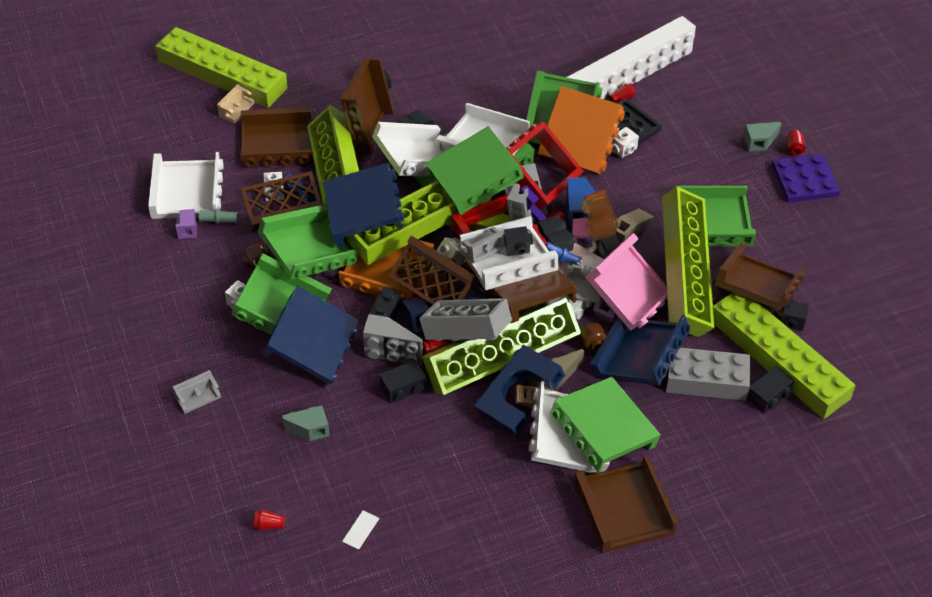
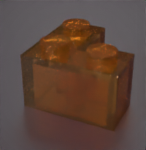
[581,189,618,241]

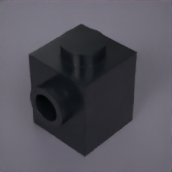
[504,226,533,256]
[778,300,809,331]

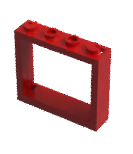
[506,121,584,210]
[452,194,547,247]

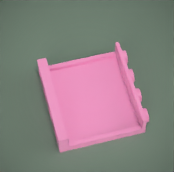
[585,233,668,331]

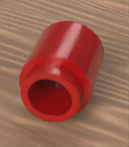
[786,130,806,156]

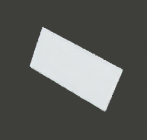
[342,511,379,549]

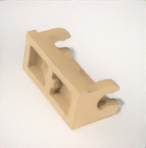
[217,84,254,124]

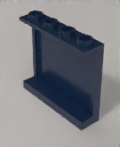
[324,163,405,247]
[261,285,358,389]
[590,315,690,385]

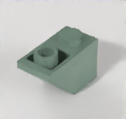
[744,122,781,152]
[282,405,330,441]

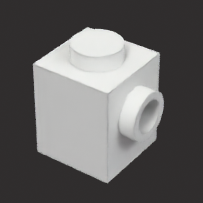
[264,172,284,201]

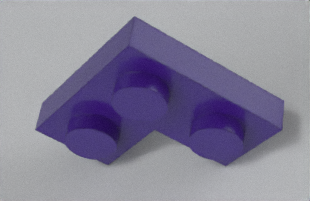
[519,185,547,225]

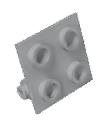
[564,264,601,303]

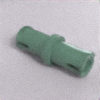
[199,209,237,224]

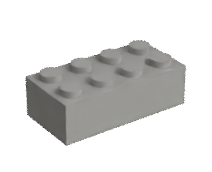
[419,298,512,341]
[666,348,750,401]

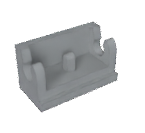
[507,183,531,222]
[461,227,504,263]
[173,370,221,414]

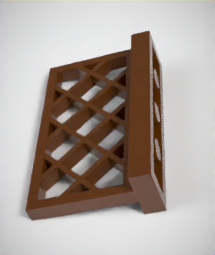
[241,171,323,232]
[388,236,478,304]

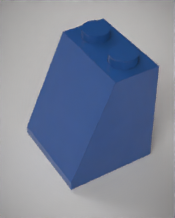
[565,178,607,233]

